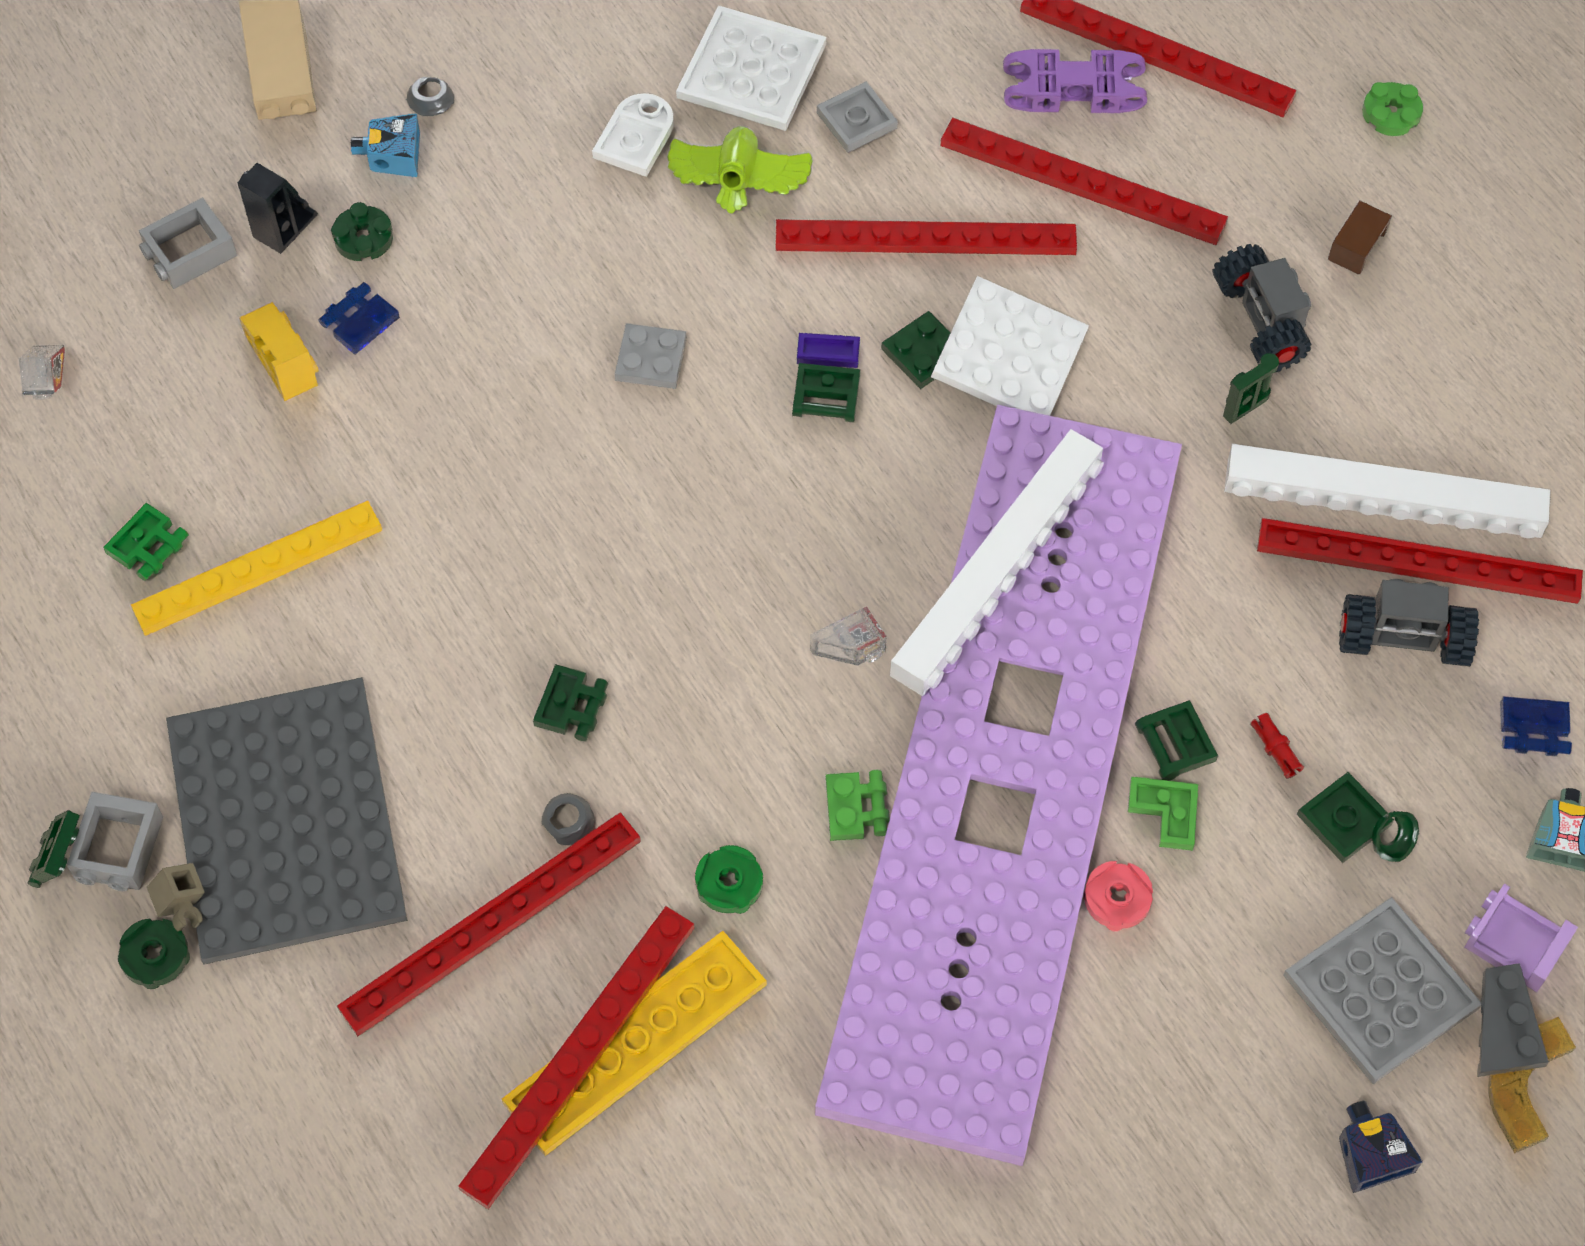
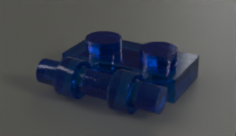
[318,282,400,355]
[1500,696,1572,757]

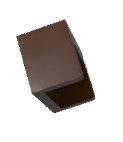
[1328,200,1392,274]

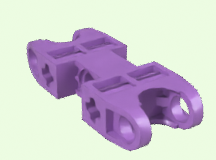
[1003,49,1147,113]

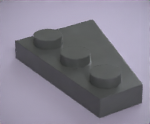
[1477,963,1549,1077]

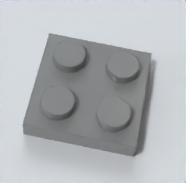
[817,81,898,153]
[615,323,687,389]

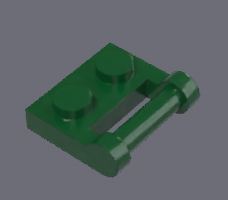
[1223,353,1279,424]
[792,363,860,422]
[1135,700,1218,781]

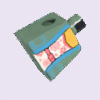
[1526,788,1585,872]

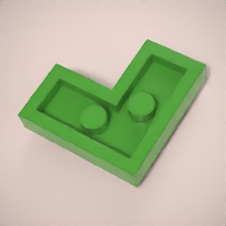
[1128,776,1198,851]

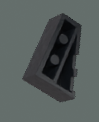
[237,163,318,254]

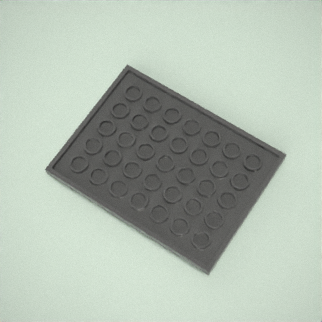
[166,677,408,965]

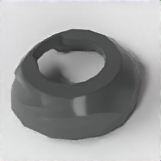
[406,77,454,116]
[541,793,595,845]

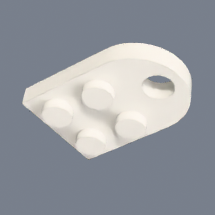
[592,93,674,177]

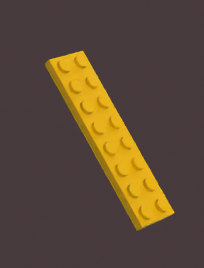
[501,931,767,1156]

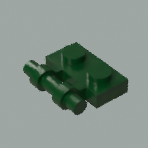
[533,664,609,741]
[27,810,80,888]

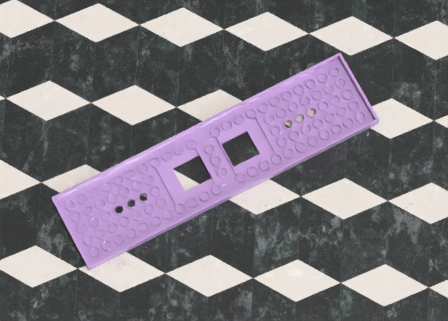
[815,405,1182,1166]

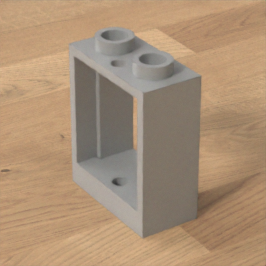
[139,197,237,289]
[67,792,163,891]

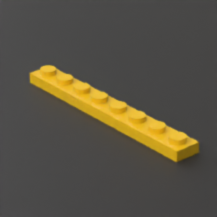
[131,500,382,636]

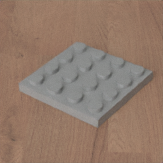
[1283,897,1481,1084]

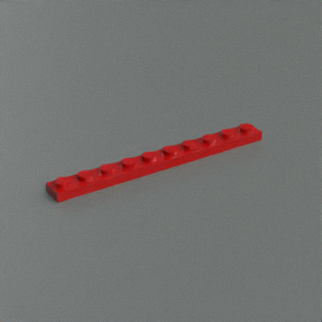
[1020,0,1297,118]
[940,117,1228,245]
[776,219,1077,255]
[1257,518,1583,604]
[337,812,641,1037]
[458,906,695,1210]

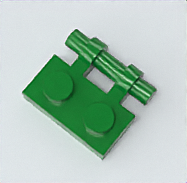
[103,503,189,581]

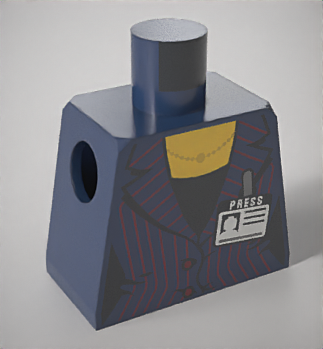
[1339,1101,1423,1193]

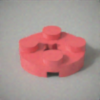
[1083,861,1153,931]

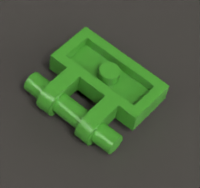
[825,770,890,841]

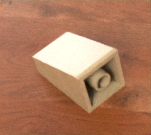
[239,0,317,120]

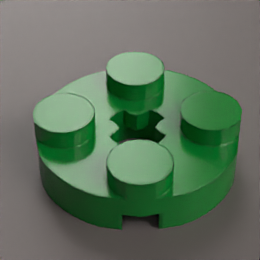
[695,845,763,914]

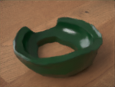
[1372,811,1419,862]

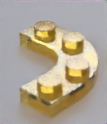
[1488,1017,1576,1154]

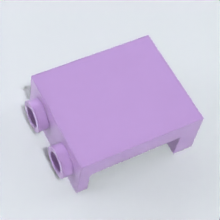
[1464,884,1578,992]

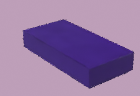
[797,333,860,368]

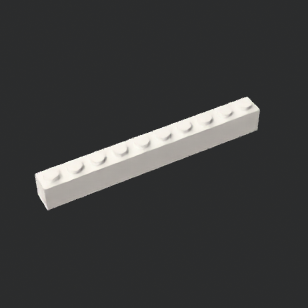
[890,429,1104,696]
[1224,444,1550,538]

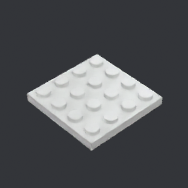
[676,5,826,131]
[931,276,1089,416]

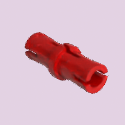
[1250,713,1304,779]

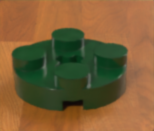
[331,202,393,261]
[118,918,190,989]

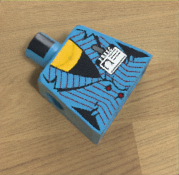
[351,114,420,177]

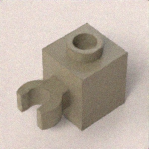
[146,863,205,931]

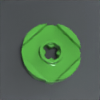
[1362,82,1423,136]

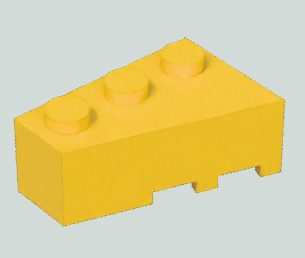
[239,302,319,401]

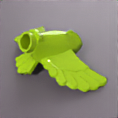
[667,126,813,214]

